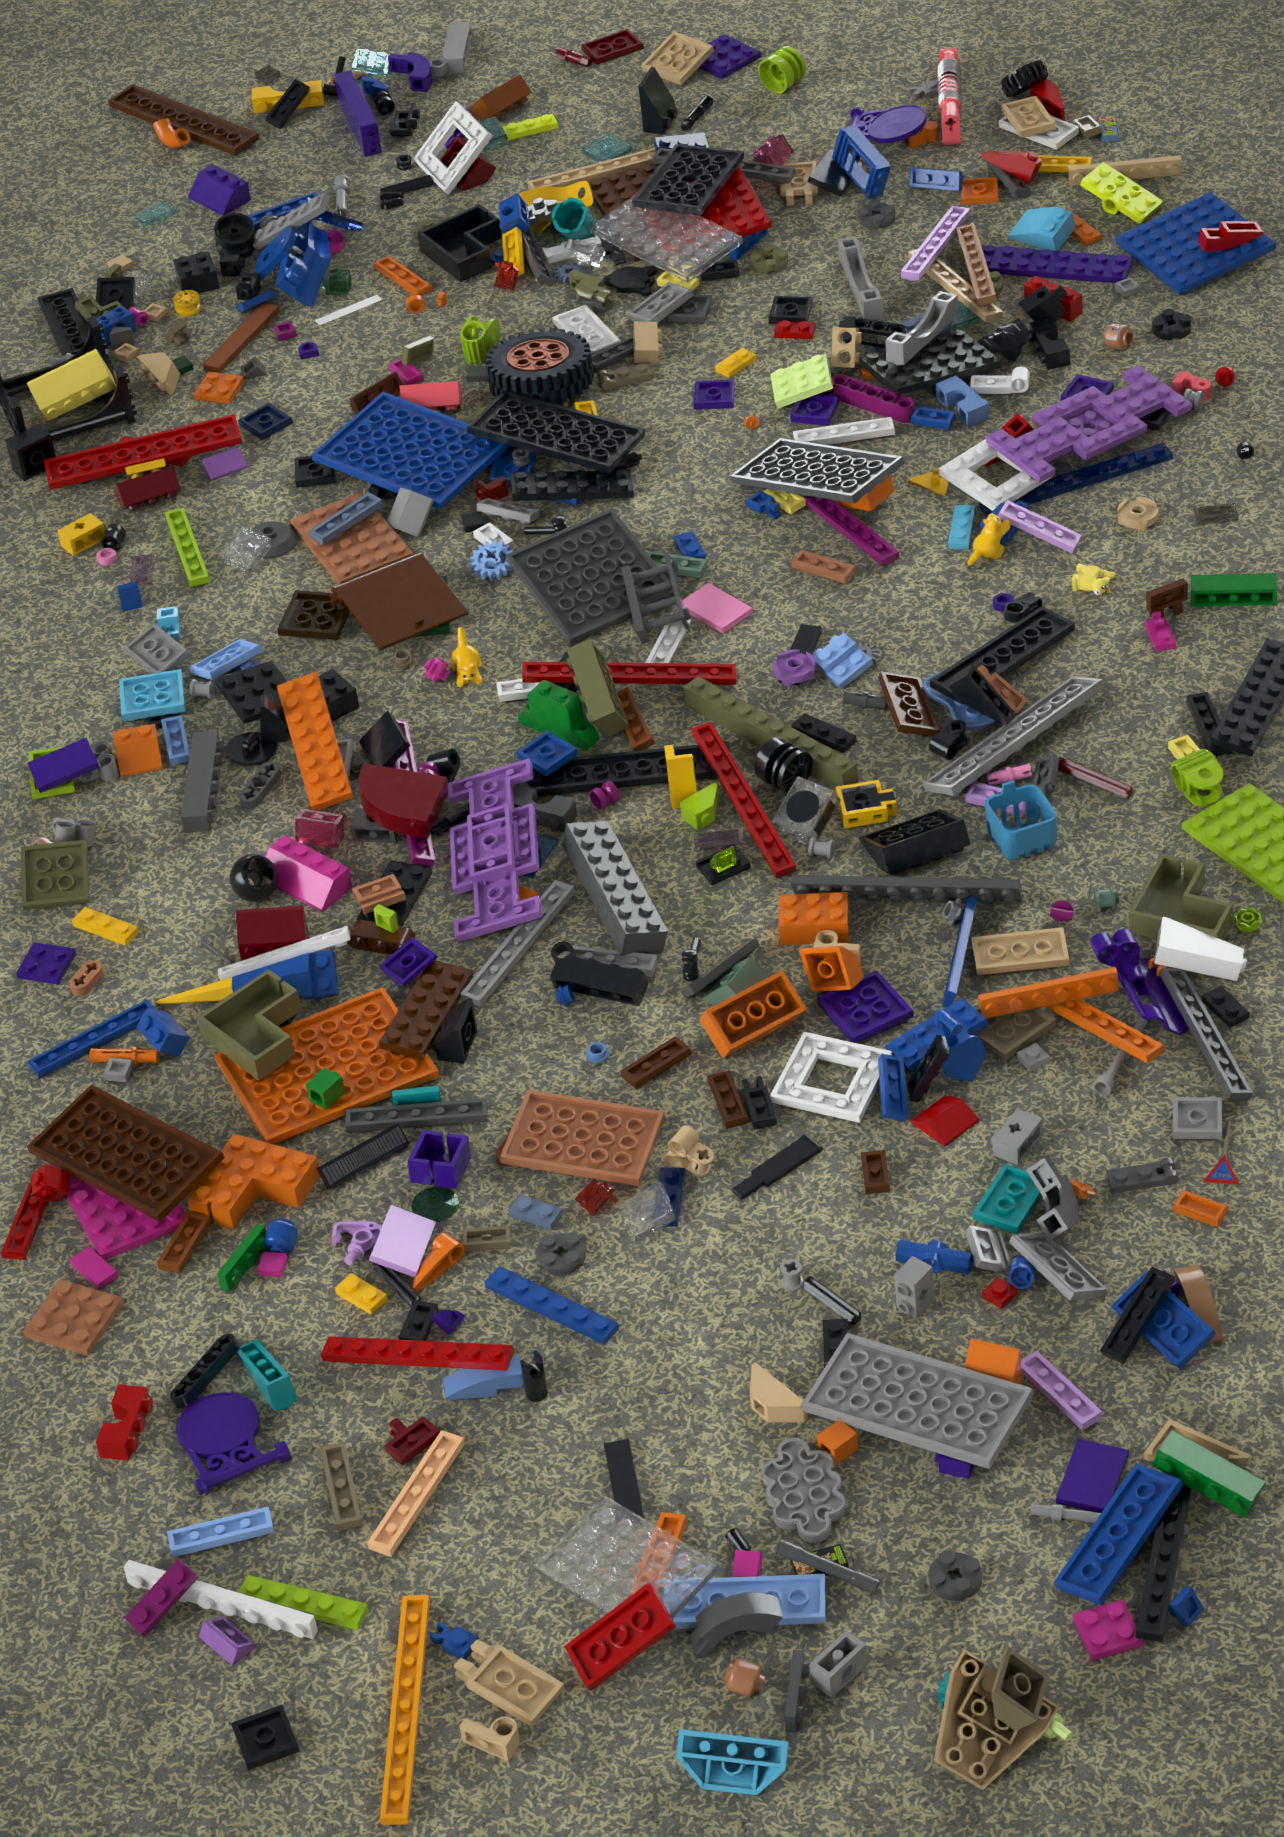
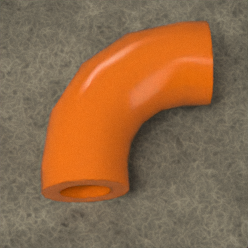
[153,118,190,149]

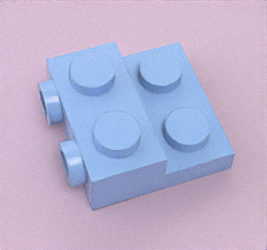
[813,633,873,689]

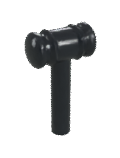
[323,56,346,96]
[524,516,567,535]
[682,938,701,981]

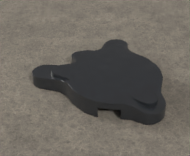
[603,265,658,296]

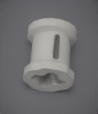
[189,679,216,700]
[808,837,835,859]
[780,1259,803,1291]

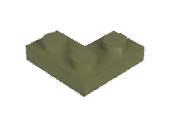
[75,295,122,322]

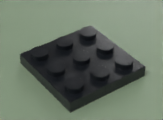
[215,661,287,724]

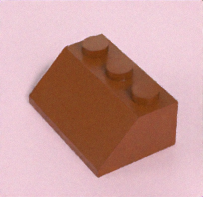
[469,74,532,121]

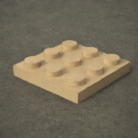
[641,31,715,85]

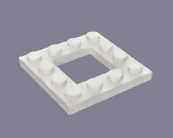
[413,101,492,195]
[939,439,1053,511]
[770,1032,893,1123]

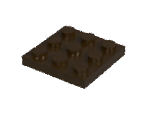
[277,590,350,640]

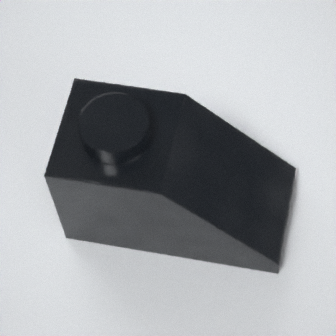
[260,695,290,742]

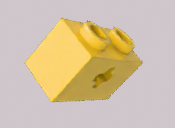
[57,513,106,556]

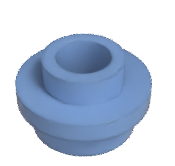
[586,1042,609,1064]

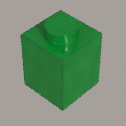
[306,1067,345,1110]

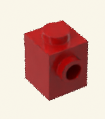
[31,1164,70,1202]

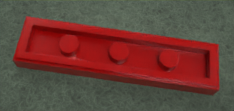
[1,1183,48,1260]

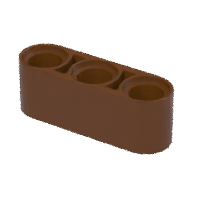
[347,920,415,955]

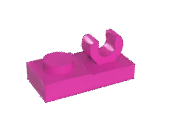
[1145,612,1176,652]

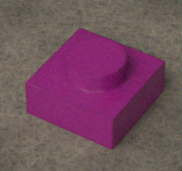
[273,321,297,341]

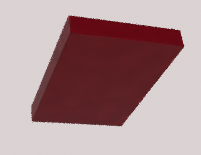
[581,29,644,65]

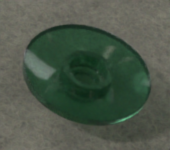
[411,1186,459,1222]

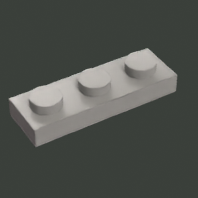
[477,498,540,524]

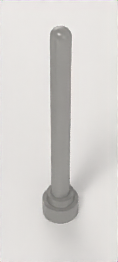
[1093,1017,1148,1096]

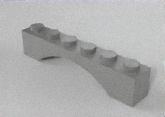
[838,236,883,320]
[886,291,958,365]

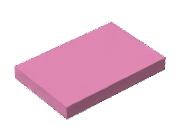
[683,583,753,634]

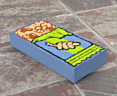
[1097,115,1120,142]

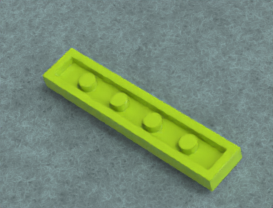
[238,1575,369,1630]

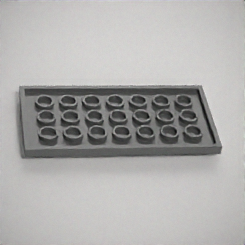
[730,438,904,504]

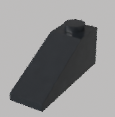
[948,664,1014,725]

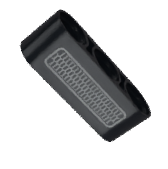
[852,318,906,348]

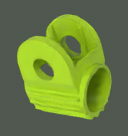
[459,316,500,365]
[1170,749,1223,807]

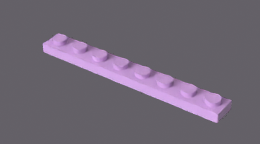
[901,206,970,281]

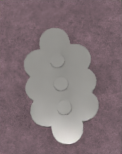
[762,1438,846,1543]

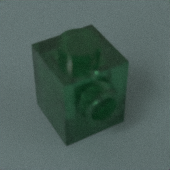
[322,269,352,295]

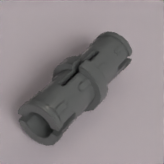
[843,690,887,710]

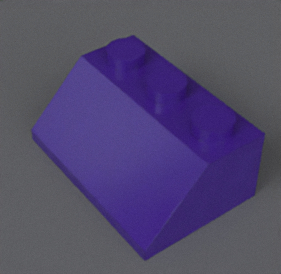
[188,164,251,216]

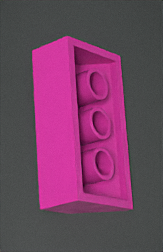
[266,835,352,912]

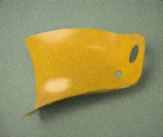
[519,181,593,233]

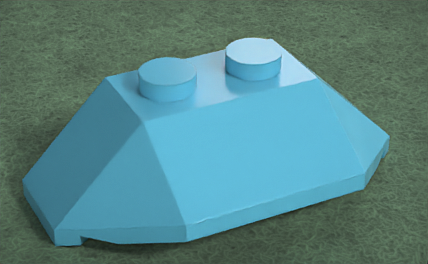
[676,1729,789,1795]

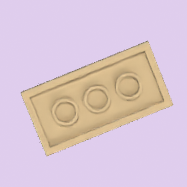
[971,927,1070,976]

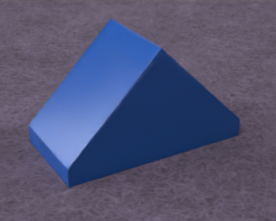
[117,581,143,612]

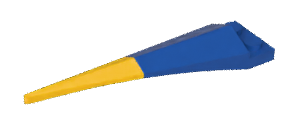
[156,950,339,1005]

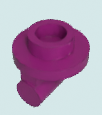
[1050,900,1074,922]

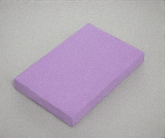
[369,1205,436,1277]

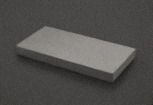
[1009,1233,1108,1301]

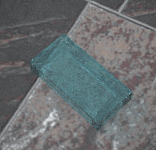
[134,200,175,227]

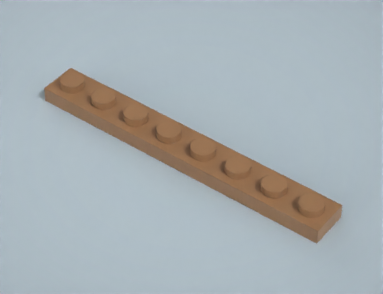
[956,223,997,306]

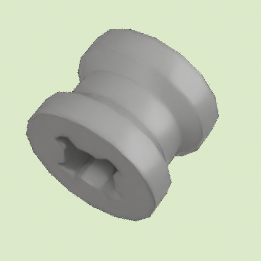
[1183,388,1204,411]

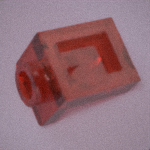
[575,1178,618,1216]

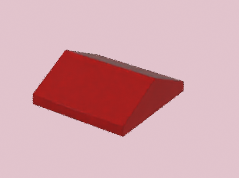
[911,1095,979,1146]

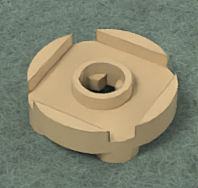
[1117,497,1159,531]

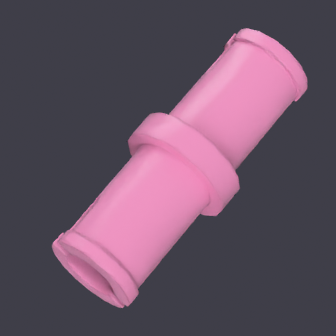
[986,763,1032,786]

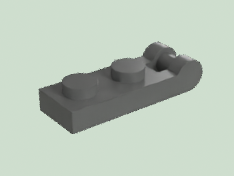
[1106,1158,1179,1194]

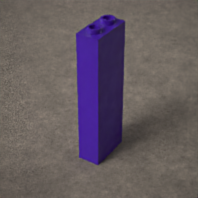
[334,70,382,157]

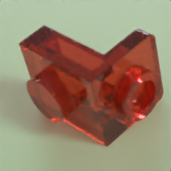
[494,260,519,291]
[476,476,509,500]

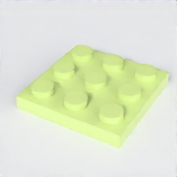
[771,353,833,409]

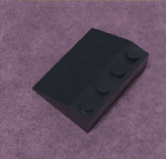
[859,809,970,875]

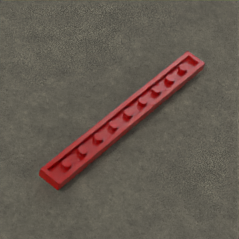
[522,661,736,685]
[691,722,797,878]

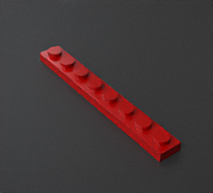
[321,1336,515,1371]

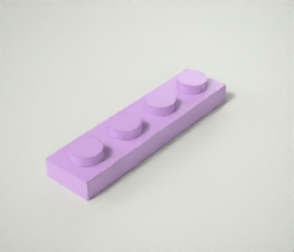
[998,500,1082,553]
[1021,1351,1103,1431]

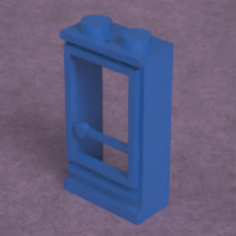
[832,125,891,199]

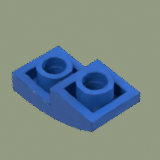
[361,75,389,98]

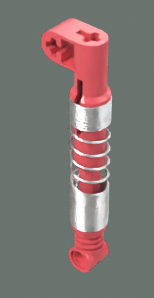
[937,48,962,146]

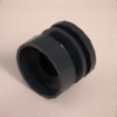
[754,737,813,794]

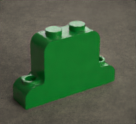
[518,680,600,751]

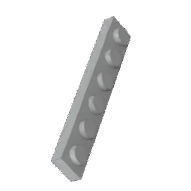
[253,193,329,250]

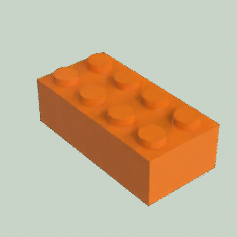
[699,970,807,1059]

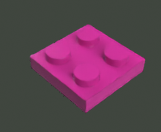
[1073,1599,1143,1661]

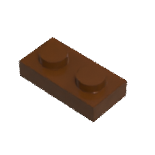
[861,1150,890,1194]

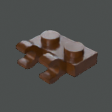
[1146,578,1188,618]

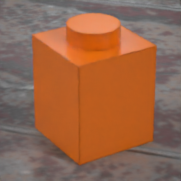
[817,1420,859,1466]

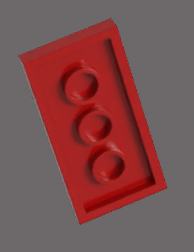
[564,1582,677,1691]

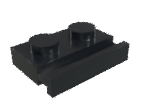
[695,845,751,885]

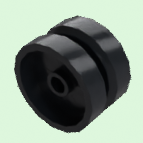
[214,213,256,259]

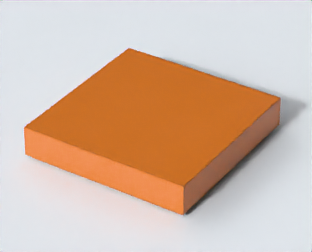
[961,177,999,205]

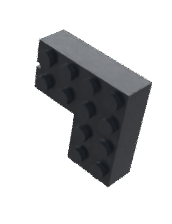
[417,204,502,282]

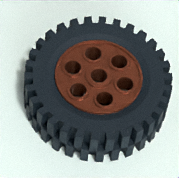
[486,328,594,404]

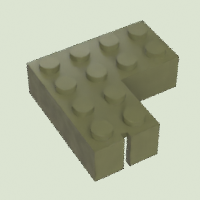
[1129,854,1233,941]
[197,969,301,1081]

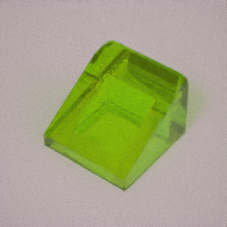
[710,846,737,873]

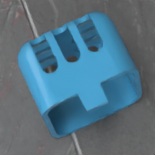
[985,780,1057,861]

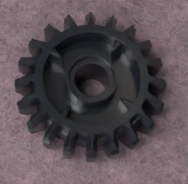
[1000,60,1048,97]

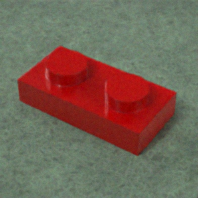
[774,320,816,339]

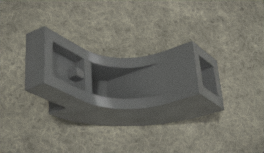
[1026,1156,1079,1241]
[690,1593,783,1659]

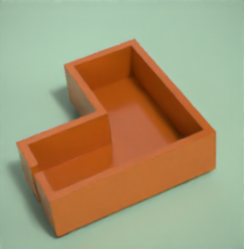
[187,1134,320,1230]

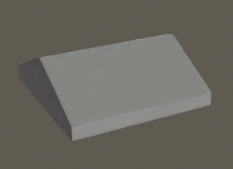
[387,487,434,537]

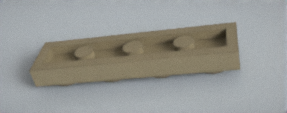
[320,1442,363,1531]

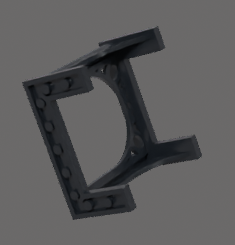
[0,316,137,441]

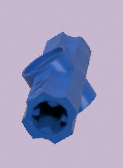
[895,1240,974,1274]

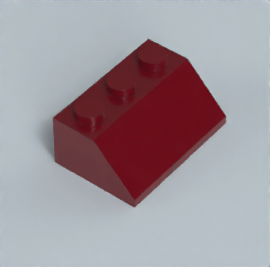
[441,136,496,191]
[113,466,181,511]
[236,905,310,961]

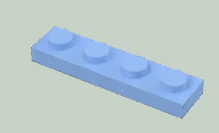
[167,1507,274,1558]

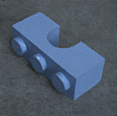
[936,375,990,428]

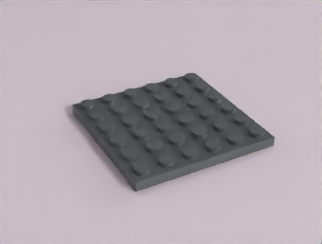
[506,508,675,645]

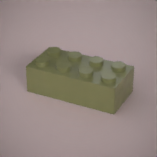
[566,639,629,737]

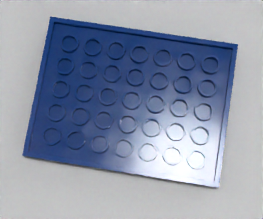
[312,392,510,510]

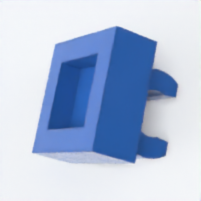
[1169,1587,1204,1627]

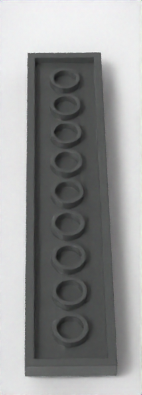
[791,875,1023,905]

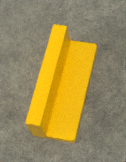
[664,745,697,809]

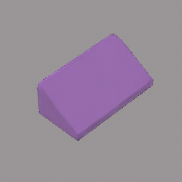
[202,447,247,481]
[199,1616,257,1665]

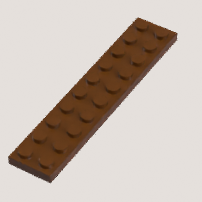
[108,84,260,156]

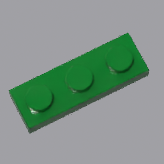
[217,1224,266,1292]

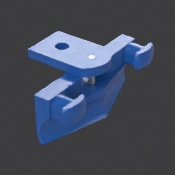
[255,197,331,307]

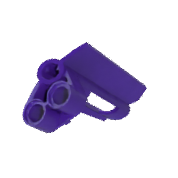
[1090,928,1189,1036]

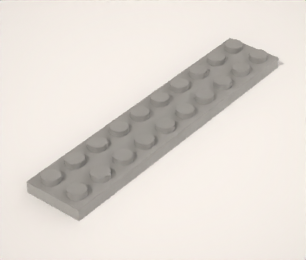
[923,676,1105,796]

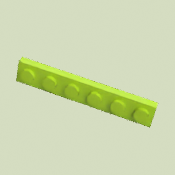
[164,507,210,587]

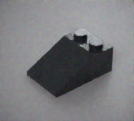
[639,67,678,135]

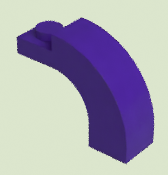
[388,52,433,92]

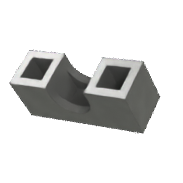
[513,785,577,832]

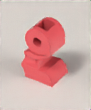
[1172,371,1211,401]

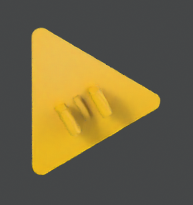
[910,469,949,496]

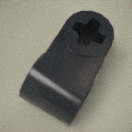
[929,720,968,760]

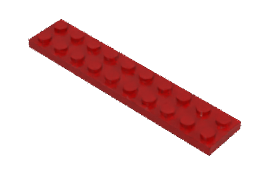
[44,414,242,490]

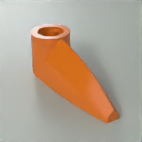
[411,1233,465,1293]

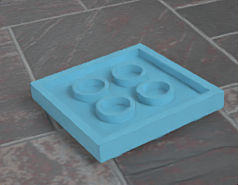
[119,669,186,721]

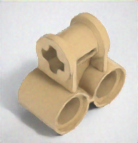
[664,1125,714,1177]

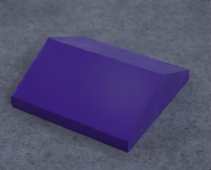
[378,937,438,987]

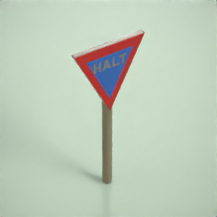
[1202,1120,1240,1185]

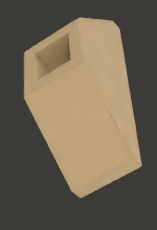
[137,352,180,396]
[750,1362,809,1423]

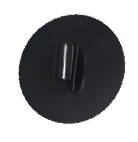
[226,732,277,764]

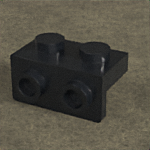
[390,102,420,137]

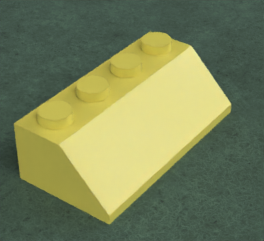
[27,349,116,421]

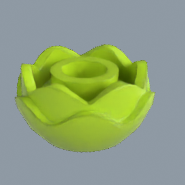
[1233,908,1262,933]

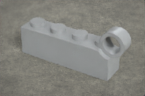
[429,22,472,76]

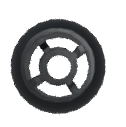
[229,854,278,902]

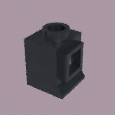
[235,272,261,300]

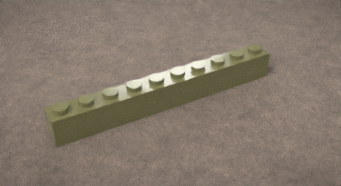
[683,676,858,789]

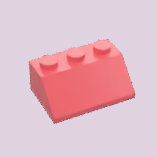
[400,381,462,412]

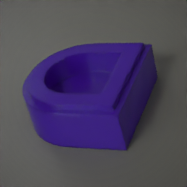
[298,342,319,359]

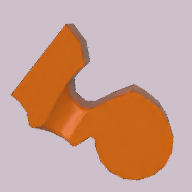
[904,121,939,148]

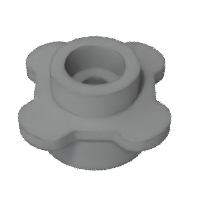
[943,899,963,925]

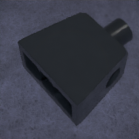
[1018,285,1068,322]

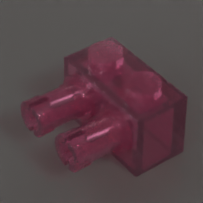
[747,134,794,166]
[295,809,347,849]

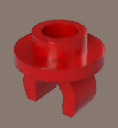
[1215,366,1235,387]

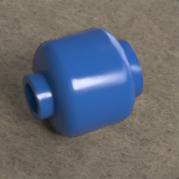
[264,1218,298,1253]

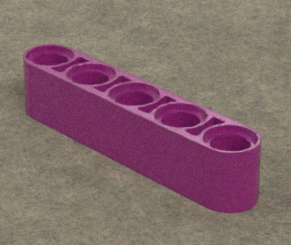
[831,374,915,423]

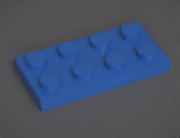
[1111,1271,1216,1370]

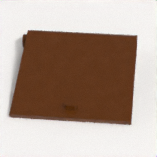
[330,552,468,651]

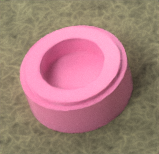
[96,548,117,565]

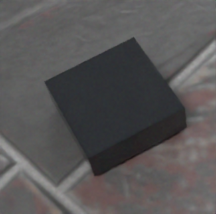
[461,512,485,533]

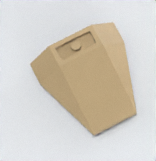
[934,1649,1060,1790]

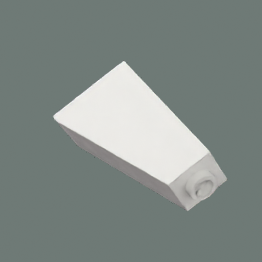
[1154,917,1247,981]

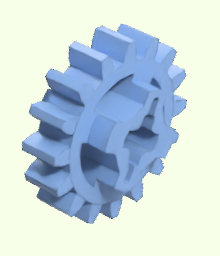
[470,540,513,581]

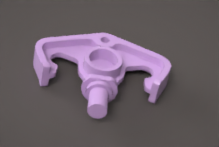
[332,1221,382,1265]

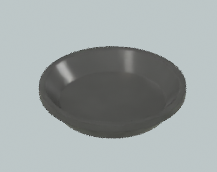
[243,521,298,559]

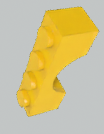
[252,80,324,114]

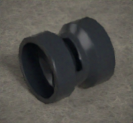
[374,91,395,115]
[101,524,126,551]

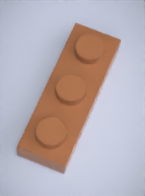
[791,550,856,584]

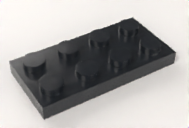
[357,860,432,926]

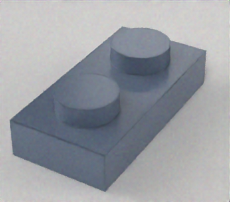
[508,1194,563,1230]

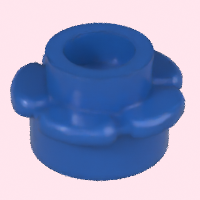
[556,985,575,1007]

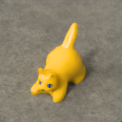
[967,513,1011,566]
[451,627,483,687]

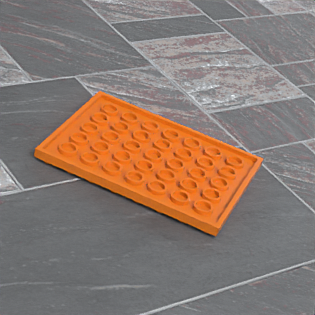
[214,987,440,1144]

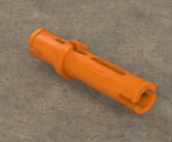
[89,1047,160,1065]

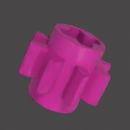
[423,656,450,683]

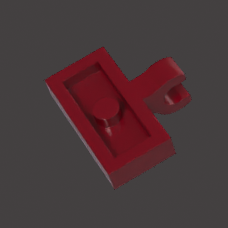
[384,1416,440,1466]

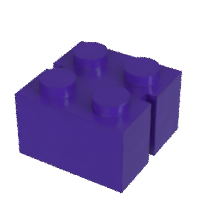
[408,1130,471,1189]

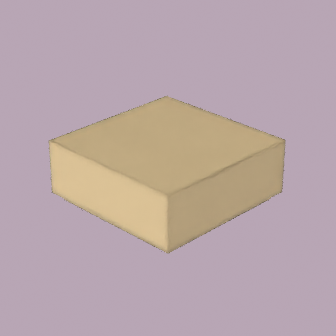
[107,254,134,272]
[144,303,168,322]
[113,343,140,363]

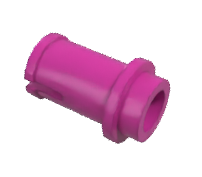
[128,307,149,326]

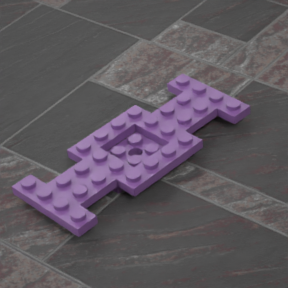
[986,365,1192,483]
[448,758,543,942]

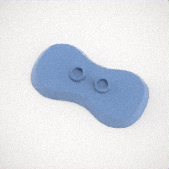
[923,672,996,730]

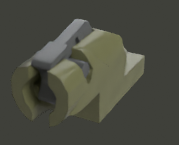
[569,270,615,311]

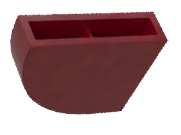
[359,763,448,838]

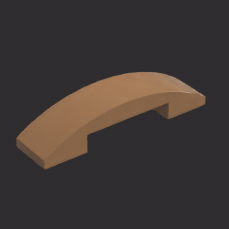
[1173,1265,1223,1344]

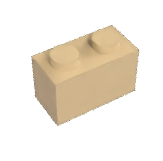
[633,321,662,364]

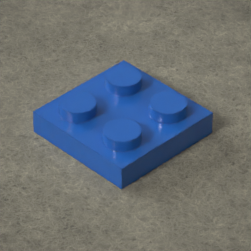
[516,730,578,777]

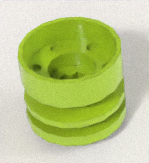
[758,46,806,94]

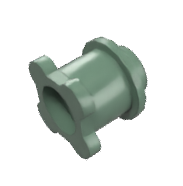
[1093,886,1119,914]

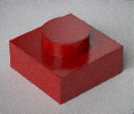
[982,1277,1018,1309]

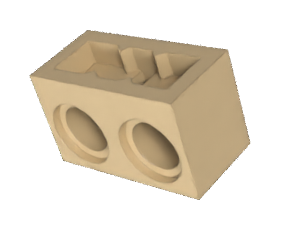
[831,327,862,368]

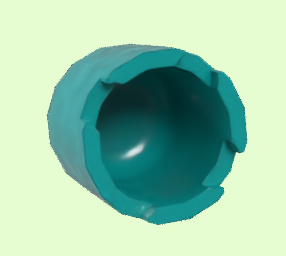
[551,197,595,240]

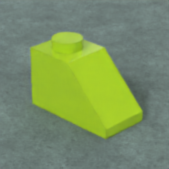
[680,782,719,831]

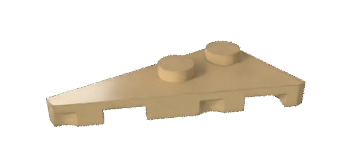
[1144,1419,1250,1466]

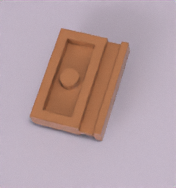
[352,874,406,914]

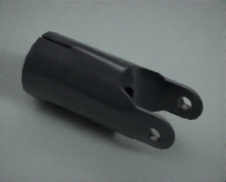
[520,1350,548,1402]

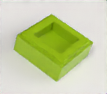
[373,904,399,933]

